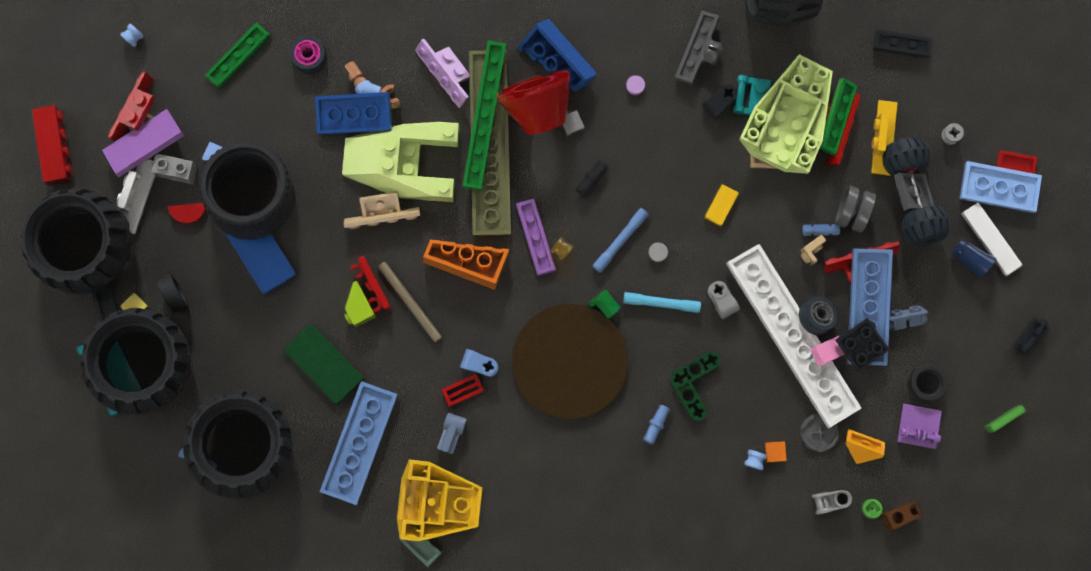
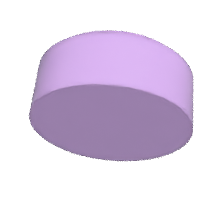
[626,75,645,95]

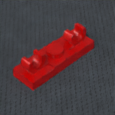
[350,255,392,313]

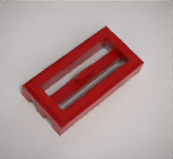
[441,373,485,407]

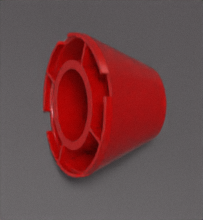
[496,71,570,135]

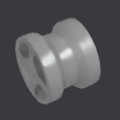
[941,123,964,145]

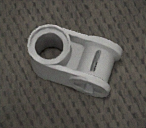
[708,281,740,319]
[812,490,852,515]

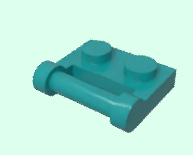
[733,75,771,116]

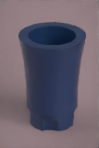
[951,239,997,280]

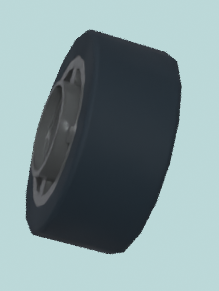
[799,297,838,335]

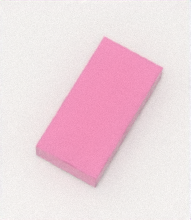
[810,336,845,367]

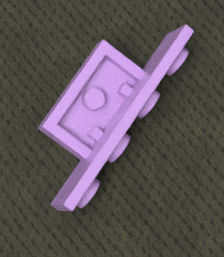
[415,39,470,108]

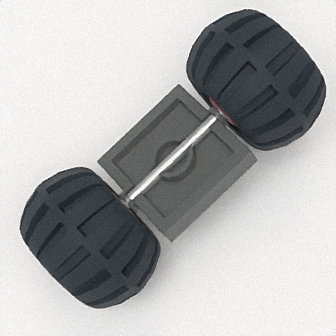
[882,137,951,246]

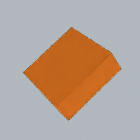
[765,441,787,462]

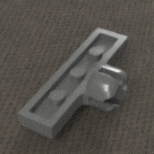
[675,10,723,85]

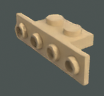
[344,192,420,229]

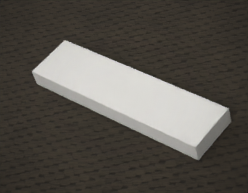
[961,203,1022,276]

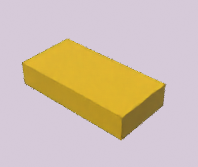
[704,184,739,227]

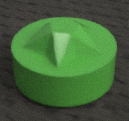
[861,499,883,519]

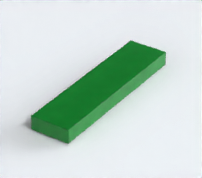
[205,22,271,89]
[819,78,858,156]

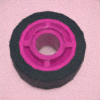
[290,36,327,74]

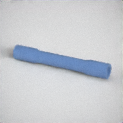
[592,208,649,273]

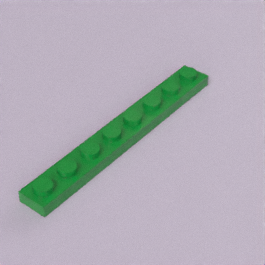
[463,41,506,191]

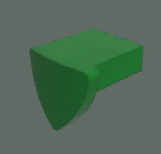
[587,290,621,319]

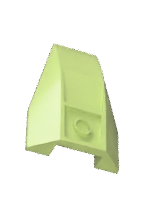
[739,55,833,174]

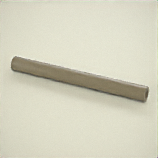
[378,262,442,343]

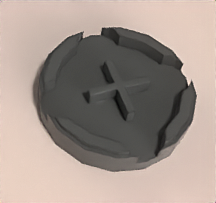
[800,413,839,452]

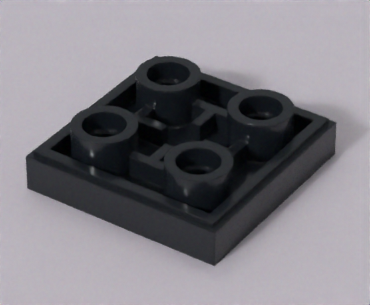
[835,318,890,372]

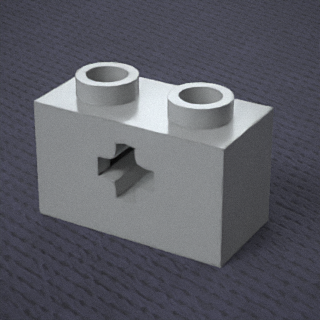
[151,154,198,184]

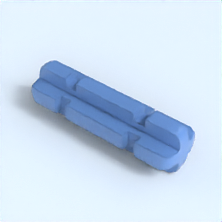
[802,224,840,236]

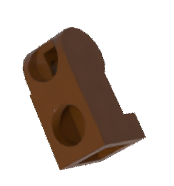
[880,501,922,531]

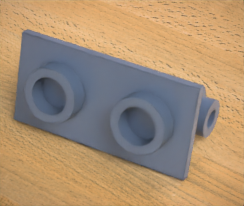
[889,306,928,331]

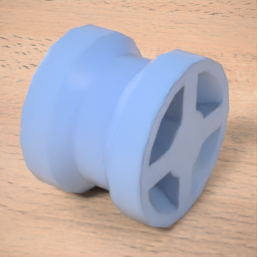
[120,24,144,47]
[744,450,767,471]

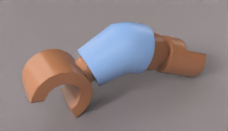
[345,61,400,109]

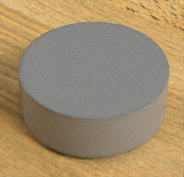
[648,243,668,262]

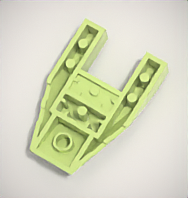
[342,122,460,202]

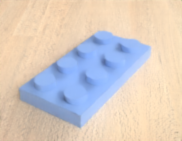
[959,161,1042,213]

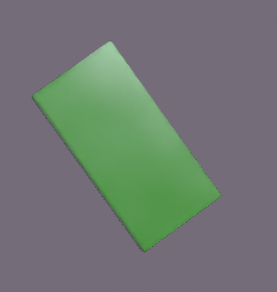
[985,405,1026,433]

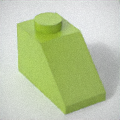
[344,281,376,327]

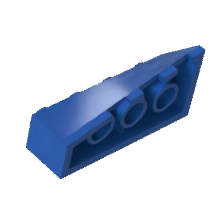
[517,19,597,92]

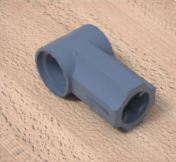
[437,413,467,454]

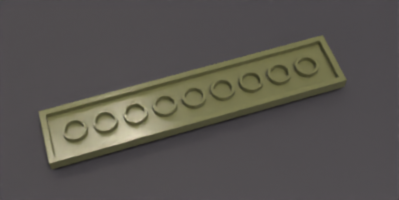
[469,50,511,236]

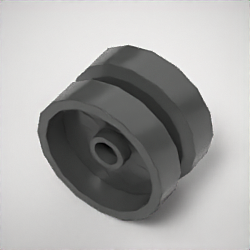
[835,185,876,233]

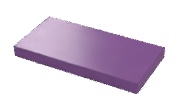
[102,109,184,177]

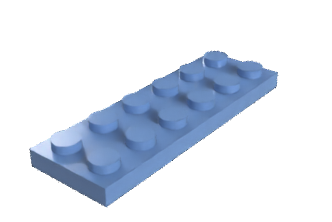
[847,248,893,366]
[320,381,398,505]

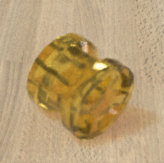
[550,237,574,261]

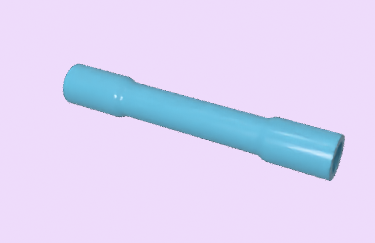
[623,292,701,313]

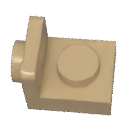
[800,234,826,266]

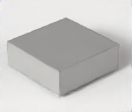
[562,111,585,136]

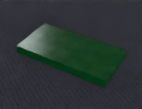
[283,323,365,405]

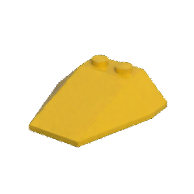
[397,459,482,541]

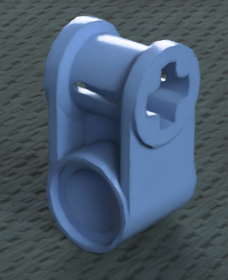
[460,349,499,377]

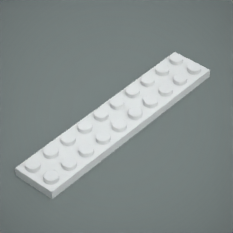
[726,244,861,428]

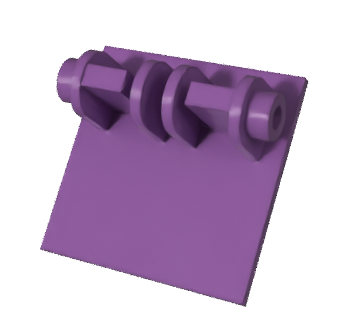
[897,404,942,449]

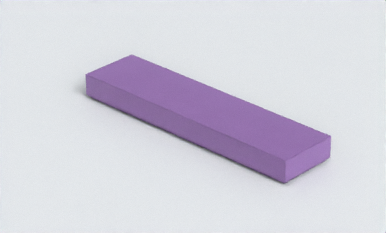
[516,198,556,276]

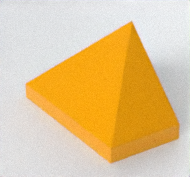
[846,429,885,464]

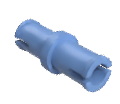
[643,404,670,445]

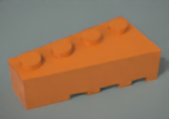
[423,239,509,290]

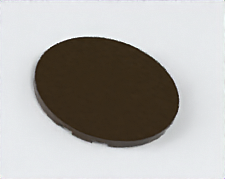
[512,304,628,420]

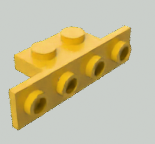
[871,100,897,176]

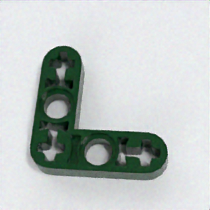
[669,351,721,422]

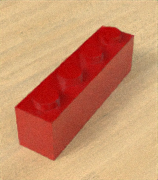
[32,105,73,186]

